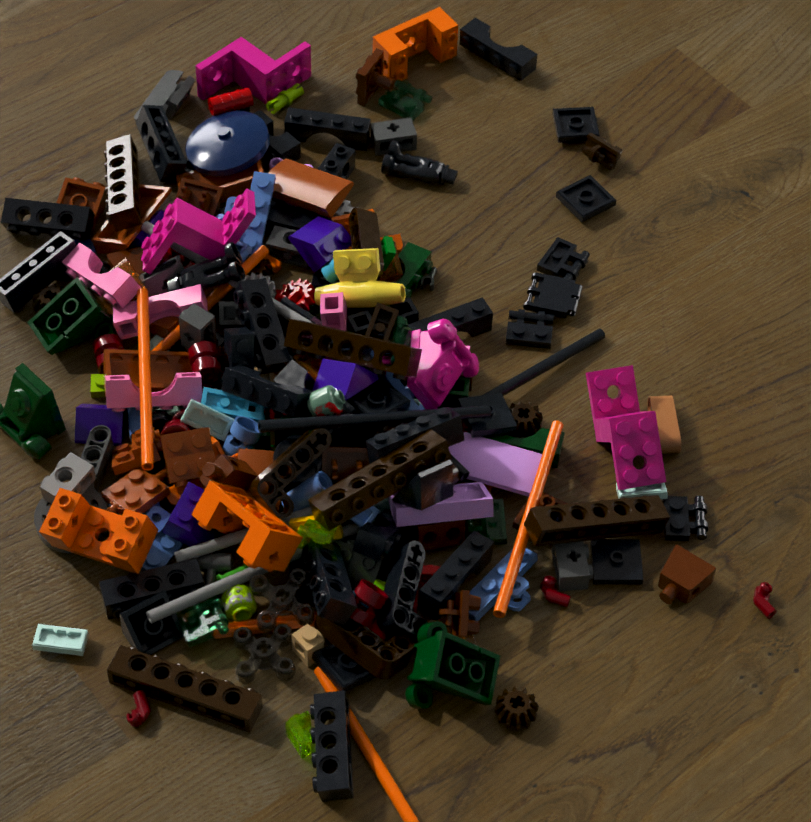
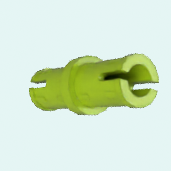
[266,83,304,114]

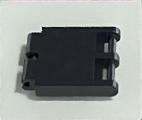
[523,272,582,318]

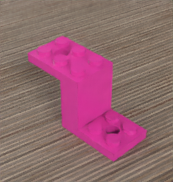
[195,37,311,104]
[141,189,256,275]
[586,365,666,490]

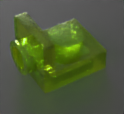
[297,519,337,549]
[285,711,312,759]

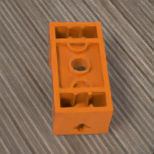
[372,7,458,84]
[191,481,303,572]
[39,488,158,575]

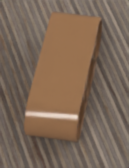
[647,395,681,454]

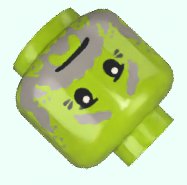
[222,584,257,621]

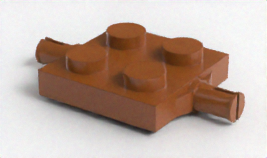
[101,467,171,514]

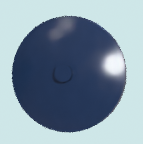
[186,111,270,177]

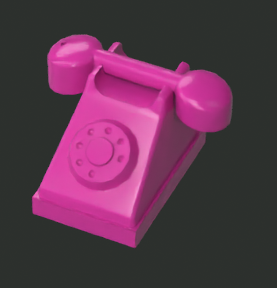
[407,319,479,409]

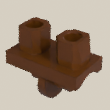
[439,590,481,638]

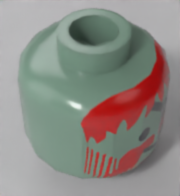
[307,385,345,417]

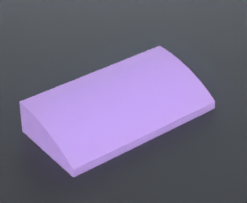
[449,432,542,497]
[388,482,493,527]

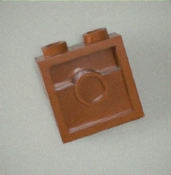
[56,177,108,229]
[112,427,163,475]
[160,427,216,487]

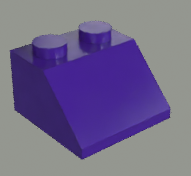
[288,216,352,273]
[162,482,218,547]

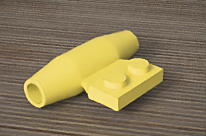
[314,248,406,309]

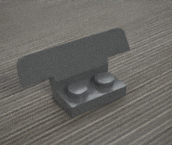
[134,70,196,122]

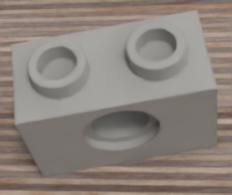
[40,452,96,504]

